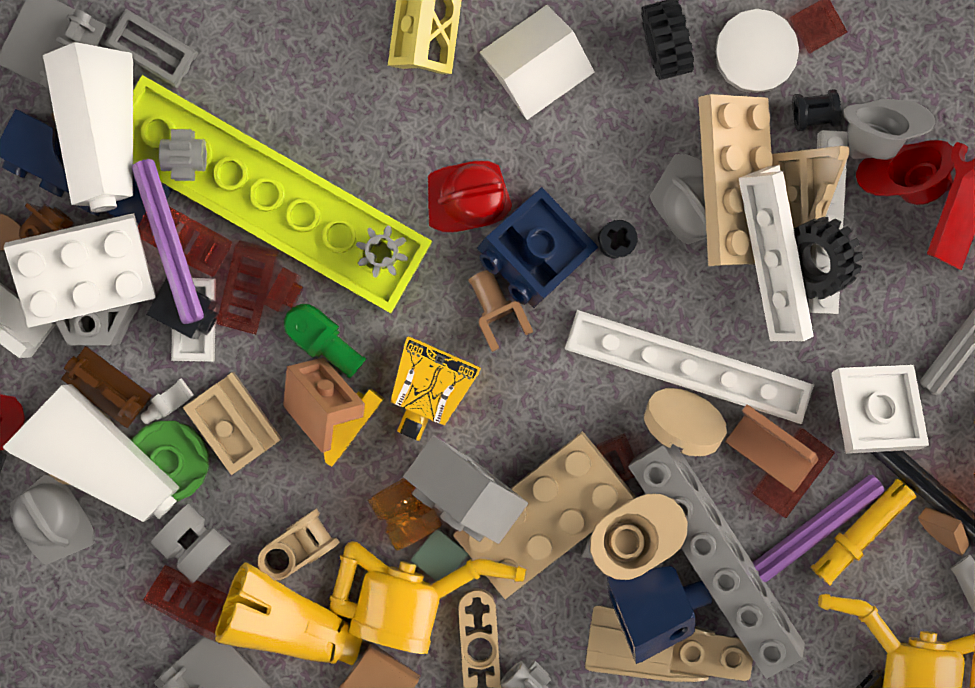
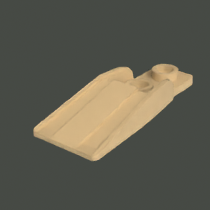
[585,606,753,682]

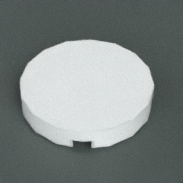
[715,9,799,93]

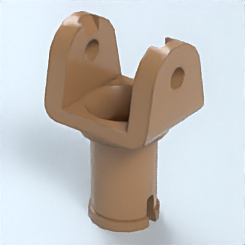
[468,270,533,352]

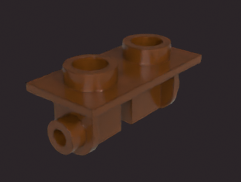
[19,203,74,239]
[61,346,153,429]

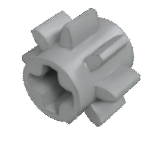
[159,129,207,181]
[356,226,408,278]
[500,661,551,688]

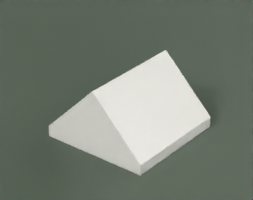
[479,5,594,120]

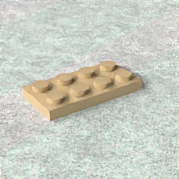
[698,94,773,266]
[453,431,635,599]

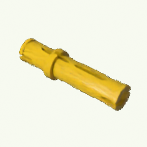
[810,478,916,586]

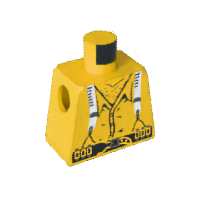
[391,336,481,441]

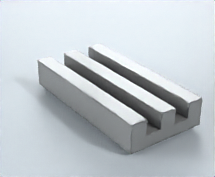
[104,9,199,88]

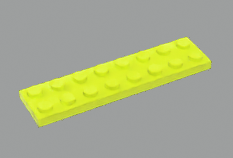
[133,75,433,314]

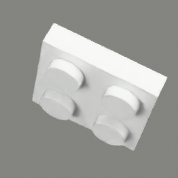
[832,365,929,454]

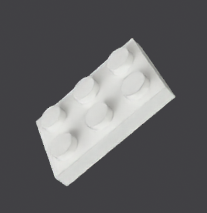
[4,213,156,328]

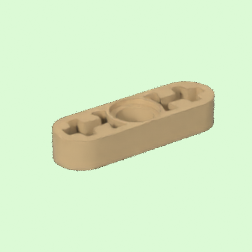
[459,588,501,688]

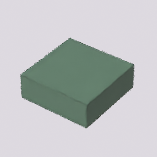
[410,527,468,581]

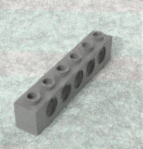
[628,442,805,679]

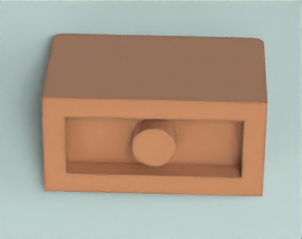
[283,357,365,452]
[725,404,819,493]

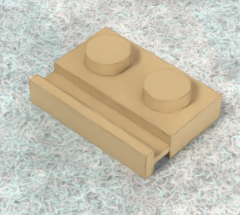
[183,372,282,475]

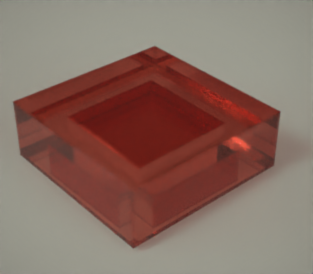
[790,0,848,54]

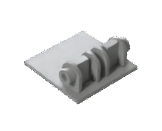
[0,0,107,89]
[154,626,271,688]

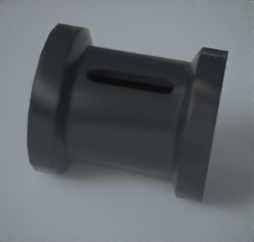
[792,89,842,132]
[598,220,638,259]

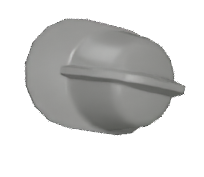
[843,99,936,160]
[650,154,707,244]
[10,475,94,565]

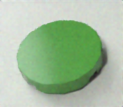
[131,421,209,502]

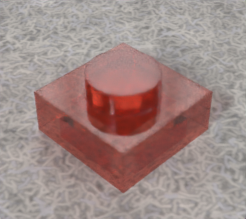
[264,267,304,313]

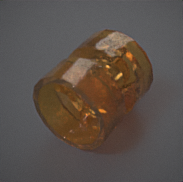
[367,478,443,551]

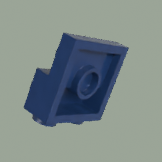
[477,187,598,308]

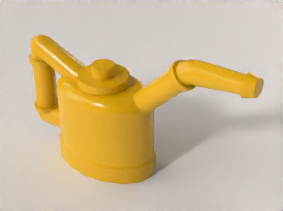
[329,541,527,654]
[818,594,975,688]

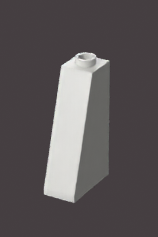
[43,42,133,212]
[3,384,180,522]

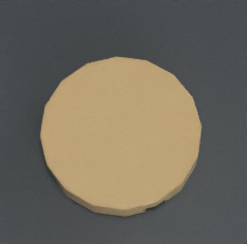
[644,388,727,456]

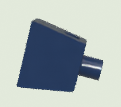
[607,566,712,664]

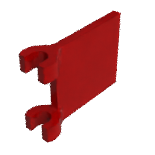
[927,142,975,270]

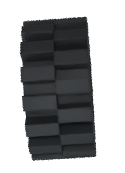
[641,0,694,80]
[794,217,863,300]

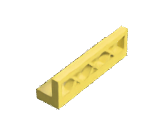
[388,0,461,75]

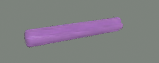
[132,159,204,324]
[753,475,885,582]

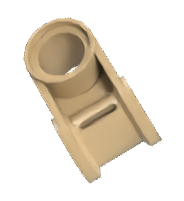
[258,508,340,580]

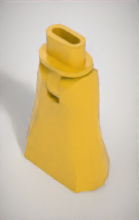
[215,562,363,665]

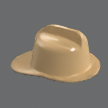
[590,494,687,580]

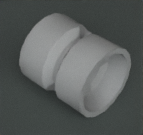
[151,504,231,583]

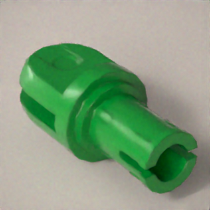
[284,304,367,379]

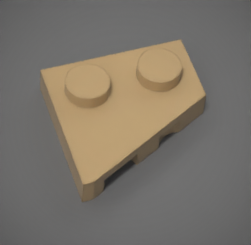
[772,146,849,228]

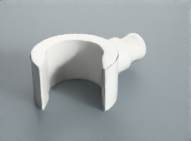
[141,378,194,425]

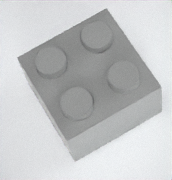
[403,436,528,544]

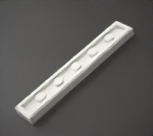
[564,310,814,424]

